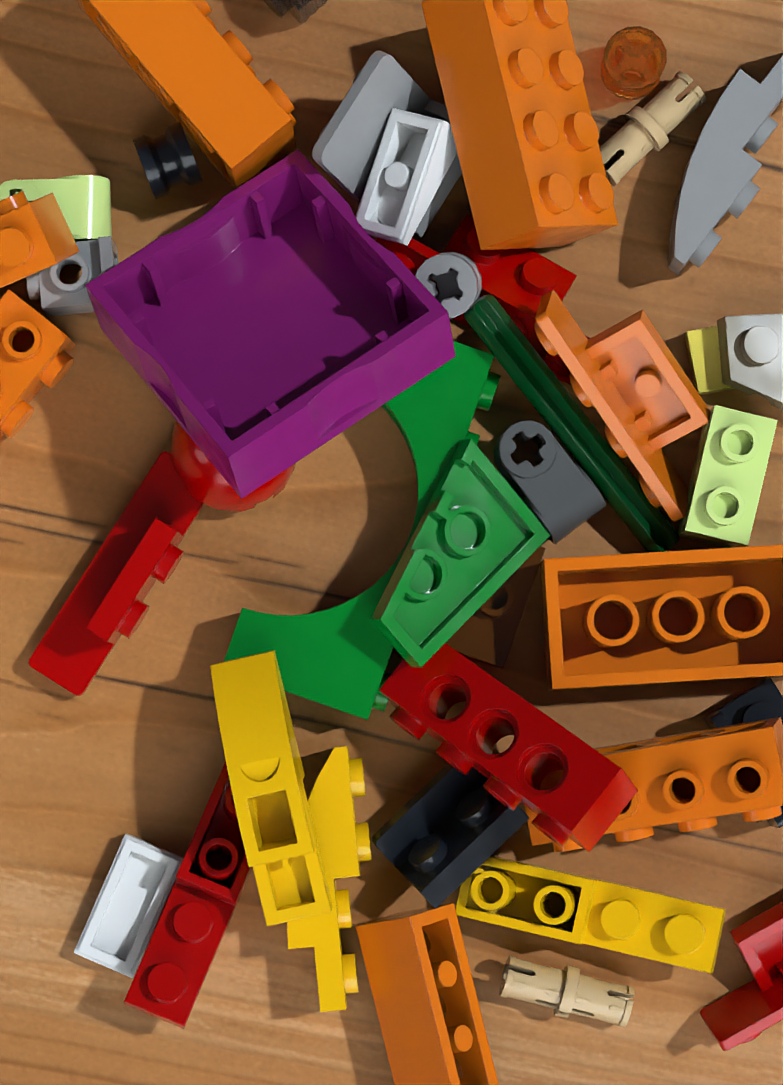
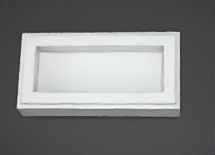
[74,833,184,978]

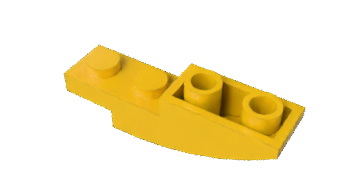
[210,650,333,926]
[287,746,372,1012]
[456,856,726,974]

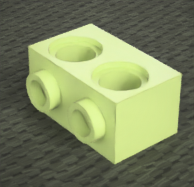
[678,405,778,548]

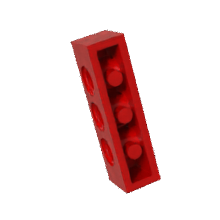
[379,643,638,852]

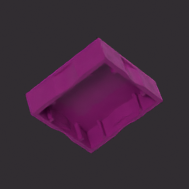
[85,150,456,499]

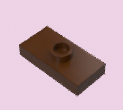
[446,546,546,669]

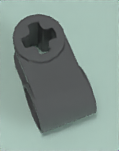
[493,420,606,544]

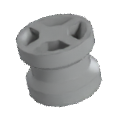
[415,252,482,318]

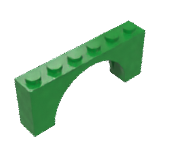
[224,341,501,720]

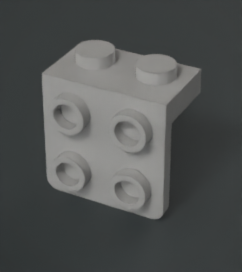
[312,51,462,237]

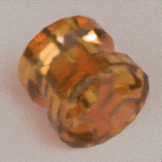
[600,26,667,100]

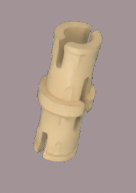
[600,71,707,186]
[499,955,635,1028]

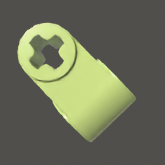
[0,175,112,242]

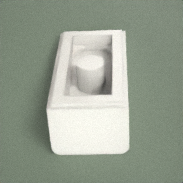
[355,108,457,246]

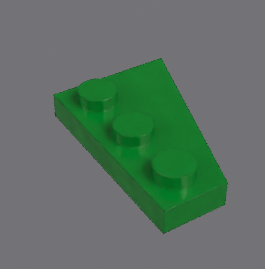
[370,439,551,667]

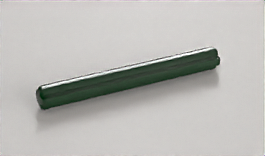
[464,294,680,553]

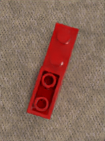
[124,761,252,1029]

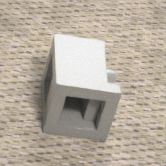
[26,236,119,316]

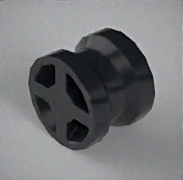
[133,122,203,199]

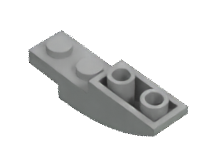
[668,56,783,275]

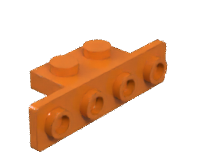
[534,290,711,522]

